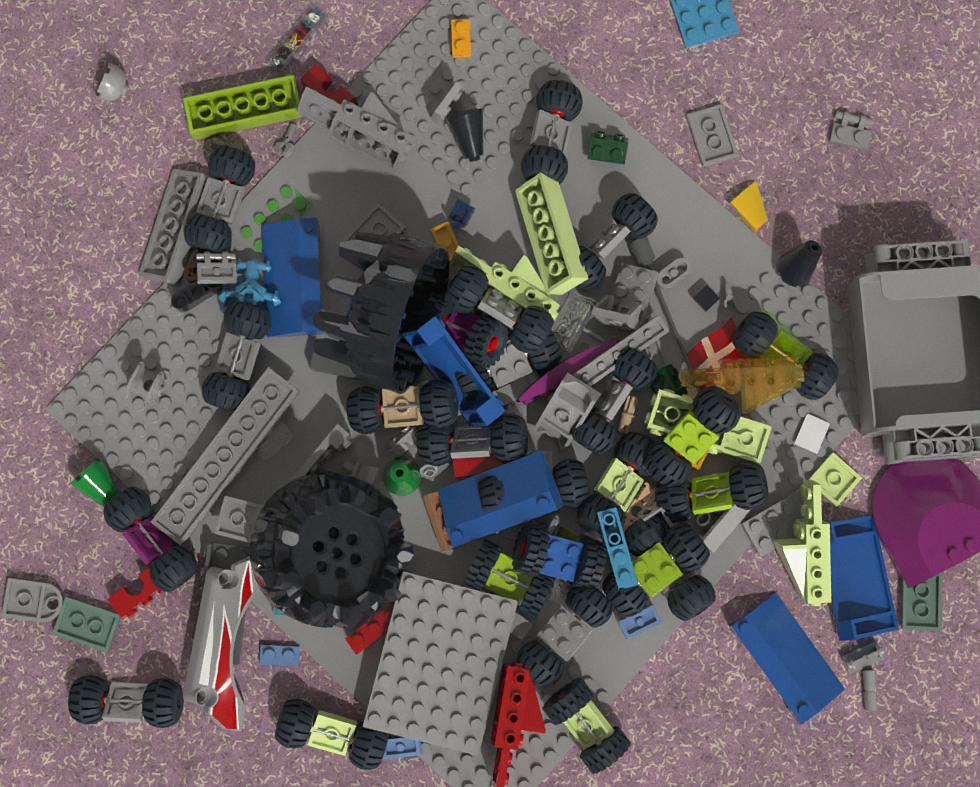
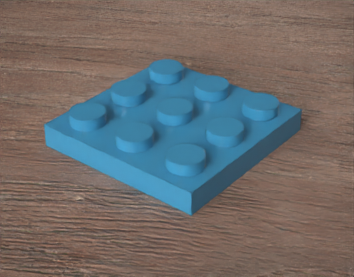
[670,0,739,49]

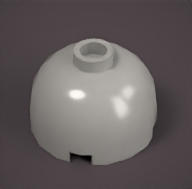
[95,63,129,101]

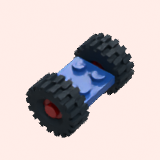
[512,523,607,588]

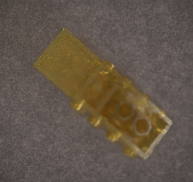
[681,356,804,414]

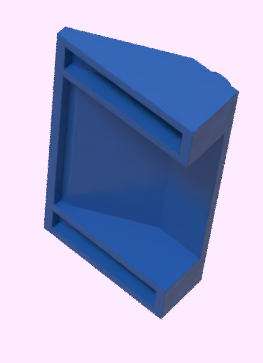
[262,217,324,338]
[402,316,505,426]
[439,450,564,548]
[829,515,899,641]
[729,592,845,725]

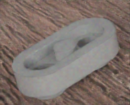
[657,258,691,290]

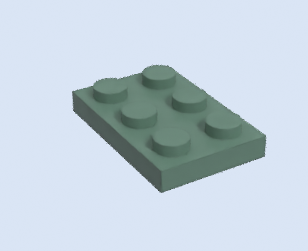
[901,572,943,631]
[52,597,121,653]

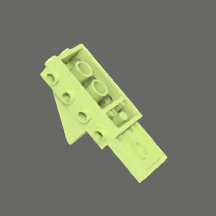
[450,246,560,320]
[644,389,772,464]
[773,480,831,606]

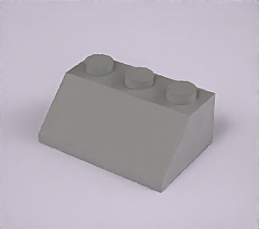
[679,498,750,553]

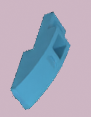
[597,507,638,589]

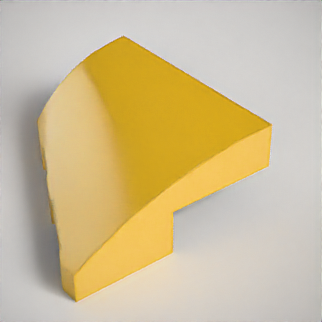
[730,181,768,233]

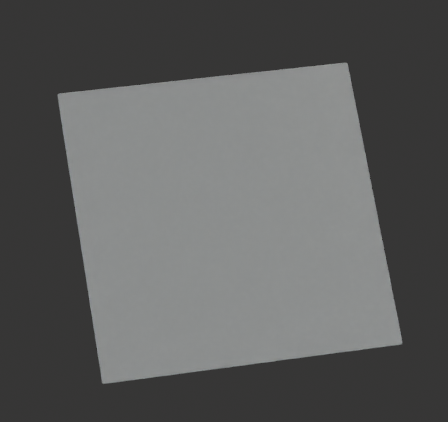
[46,0,860,787]

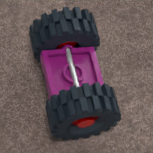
[417,293,510,368]

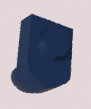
[448,199,476,228]

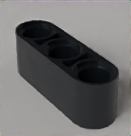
[171,281,222,312]

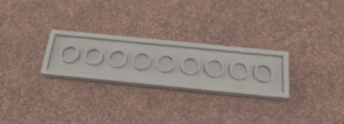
[151,367,300,546]

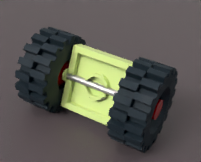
[542,678,631,774]

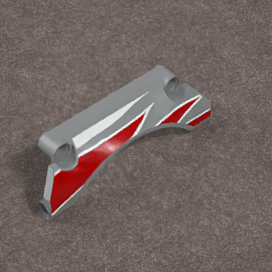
[183,556,260,731]

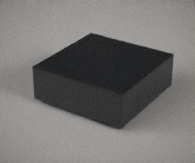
[693,285,720,312]

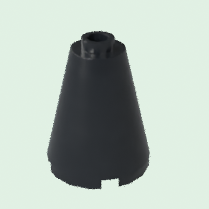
[446,108,483,162]
[776,240,822,287]

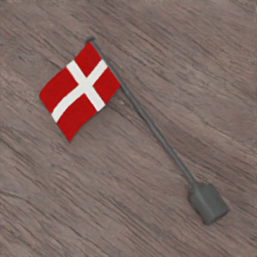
[629,237,749,392]

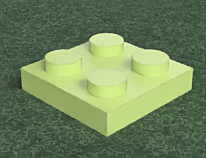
[808,452,862,507]

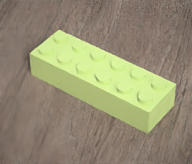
[515,172,589,295]

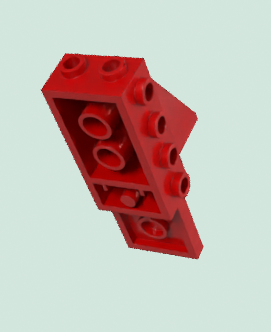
[490,662,546,787]

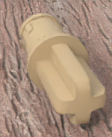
[616,395,638,434]

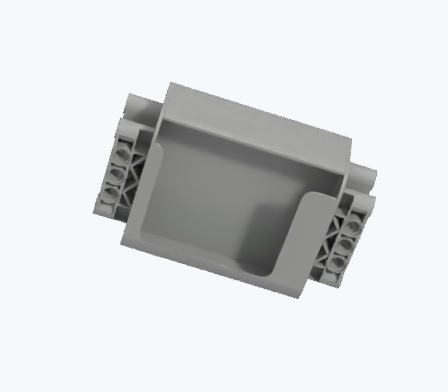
[847,239,980,464]

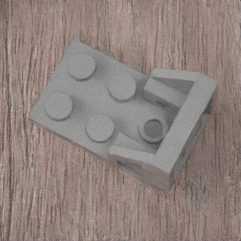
[592,263,659,332]

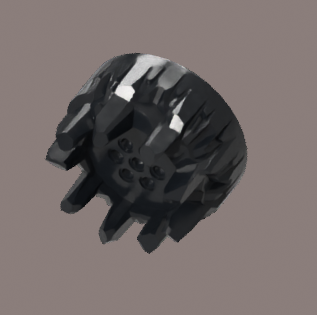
[313,232,450,394]
[249,472,414,629]

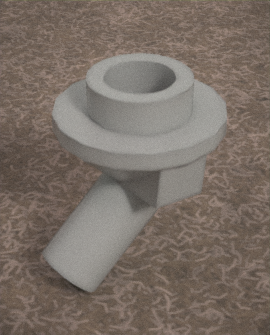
[420,463,439,477]

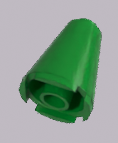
[70,457,120,507]
[383,457,421,496]

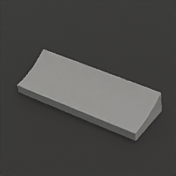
[138,169,208,286]

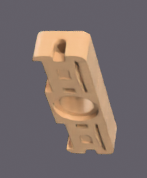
[623,482,655,532]

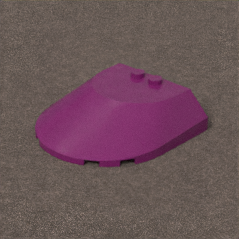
[872,459,980,588]

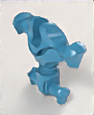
[218,259,281,306]

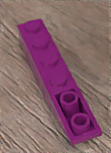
[515,337,619,405]

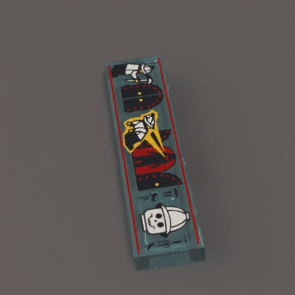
[266,4,328,73]

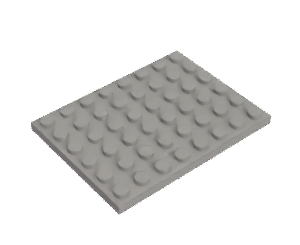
[363,571,518,756]

